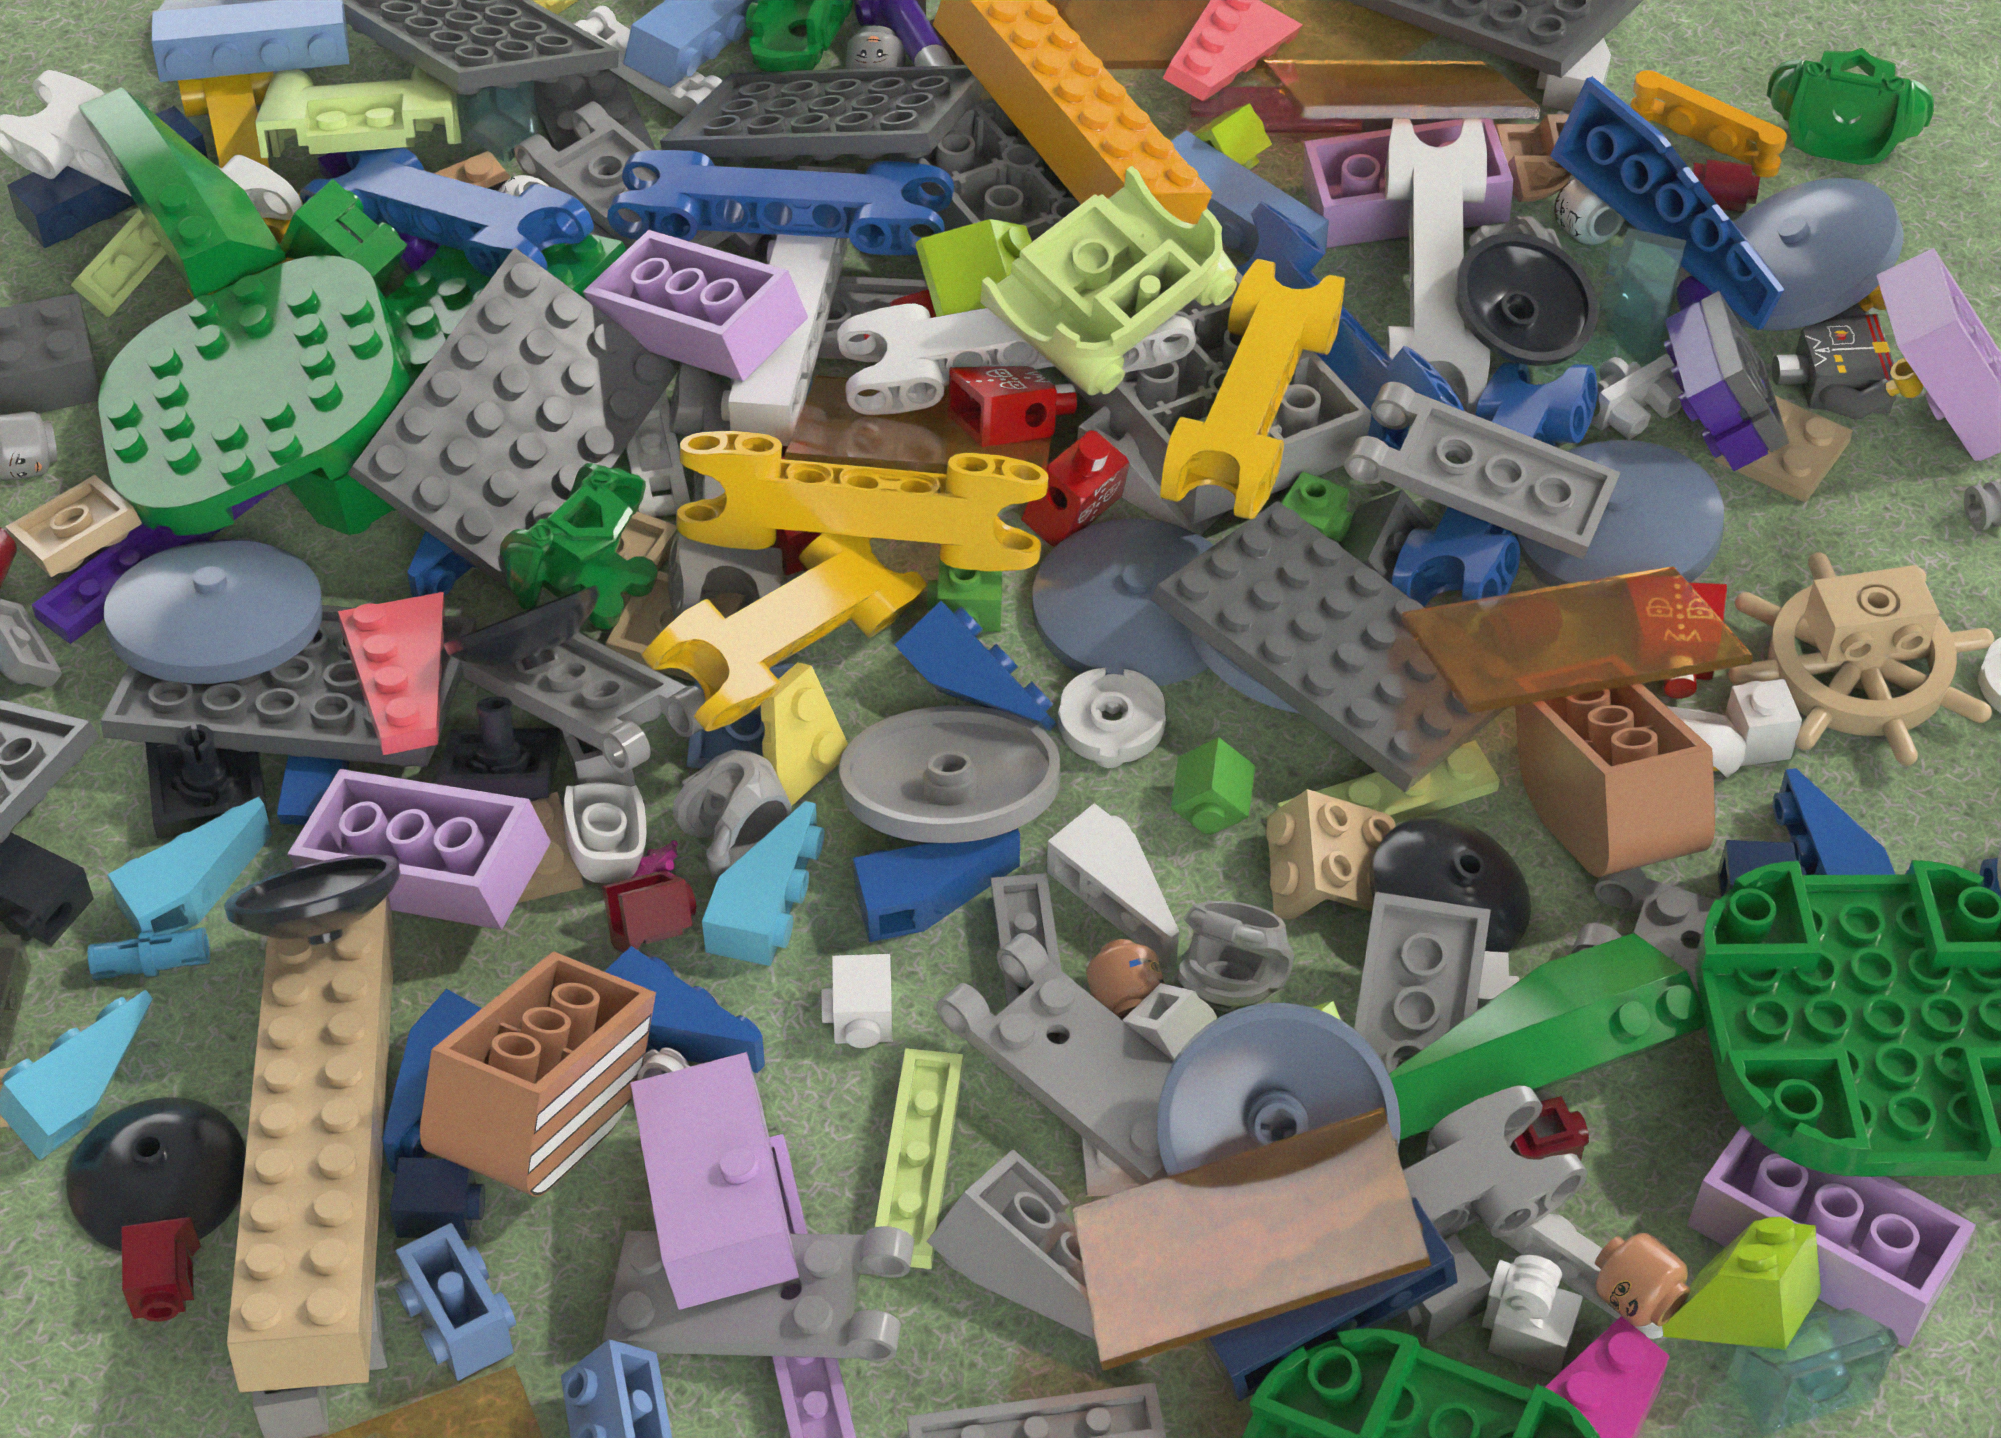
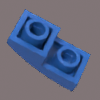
[277,755,349,825]

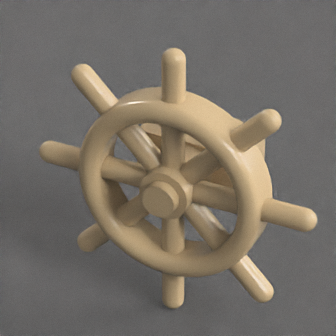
[1728,552,1994,766]

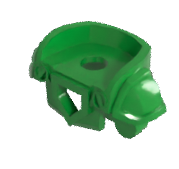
[746,0,853,72]
[1767,48,1934,165]
[500,463,658,629]

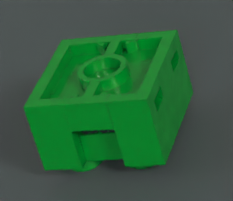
[280,179,407,292]

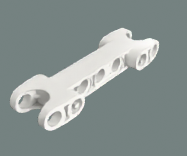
[0,70,302,220]
[1385,115,1490,415]
[837,304,1196,415]

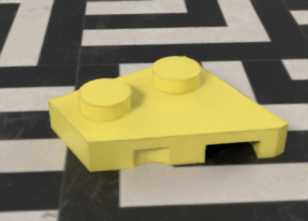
[761,662,848,806]

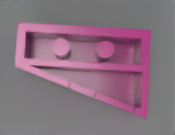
[1545,1316,1670,1438]

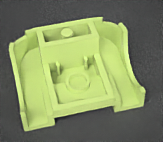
[255,65,462,158]
[980,166,1237,396]

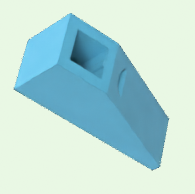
[107,796,272,936]
[702,801,825,966]
[0,990,153,1161]

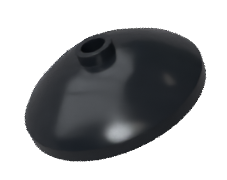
[1454,233,1598,366]
[443,585,600,671]
[1369,816,1531,953]
[224,854,401,945]
[66,1097,246,1251]

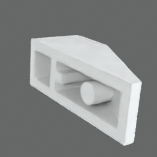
[1047,803,1179,968]

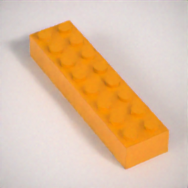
[933,0,1213,224]

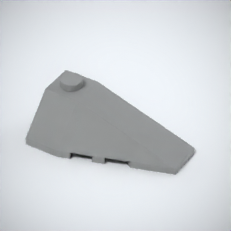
[927,1149,1174,1363]

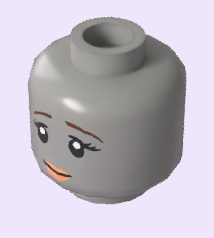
[845,26,905,69]
[0,411,57,481]

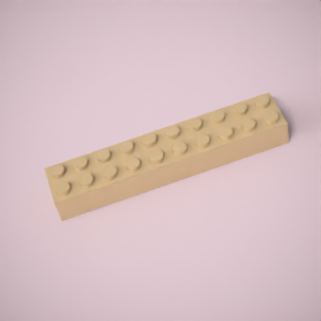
[227,895,395,1393]

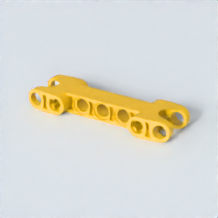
[178,71,303,245]
[1160,259,1345,520]
[676,431,1049,571]
[641,533,928,731]

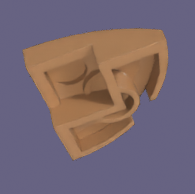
[1495,114,1572,202]

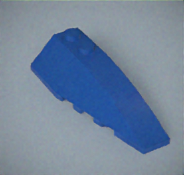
[1550,76,1784,330]

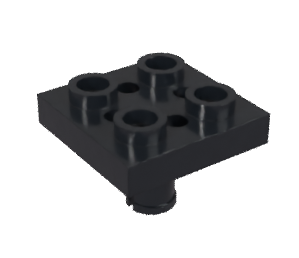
[436,696,561,802]
[145,724,269,838]

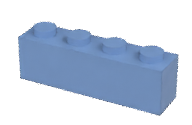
[151,0,350,82]
[623,0,758,88]
[1171,130,1329,258]

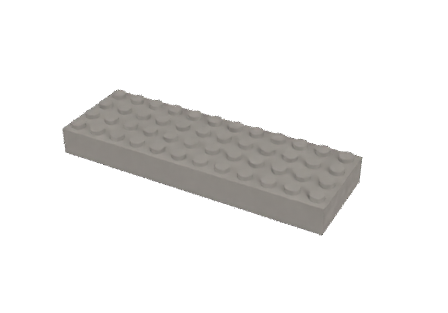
[890,97,1372,524]

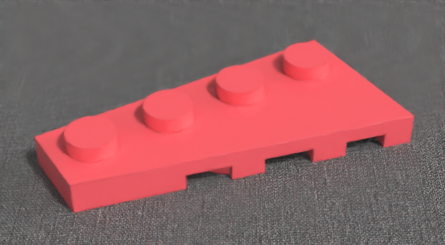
[1162,0,1303,101]
[338,592,445,755]

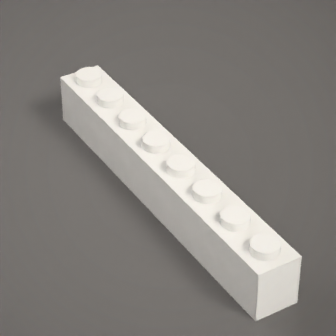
[721,166,856,446]

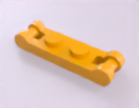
[1630,70,1787,178]

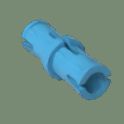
[87,927,210,981]

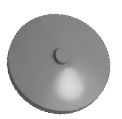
[839,705,1060,843]

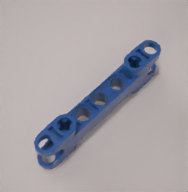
[300,147,594,278]
[607,150,955,255]
[1233,201,1464,451]
[1392,361,1598,618]

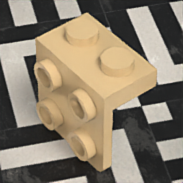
[1266,789,1396,919]

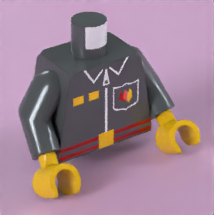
[1772,285,1924,420]

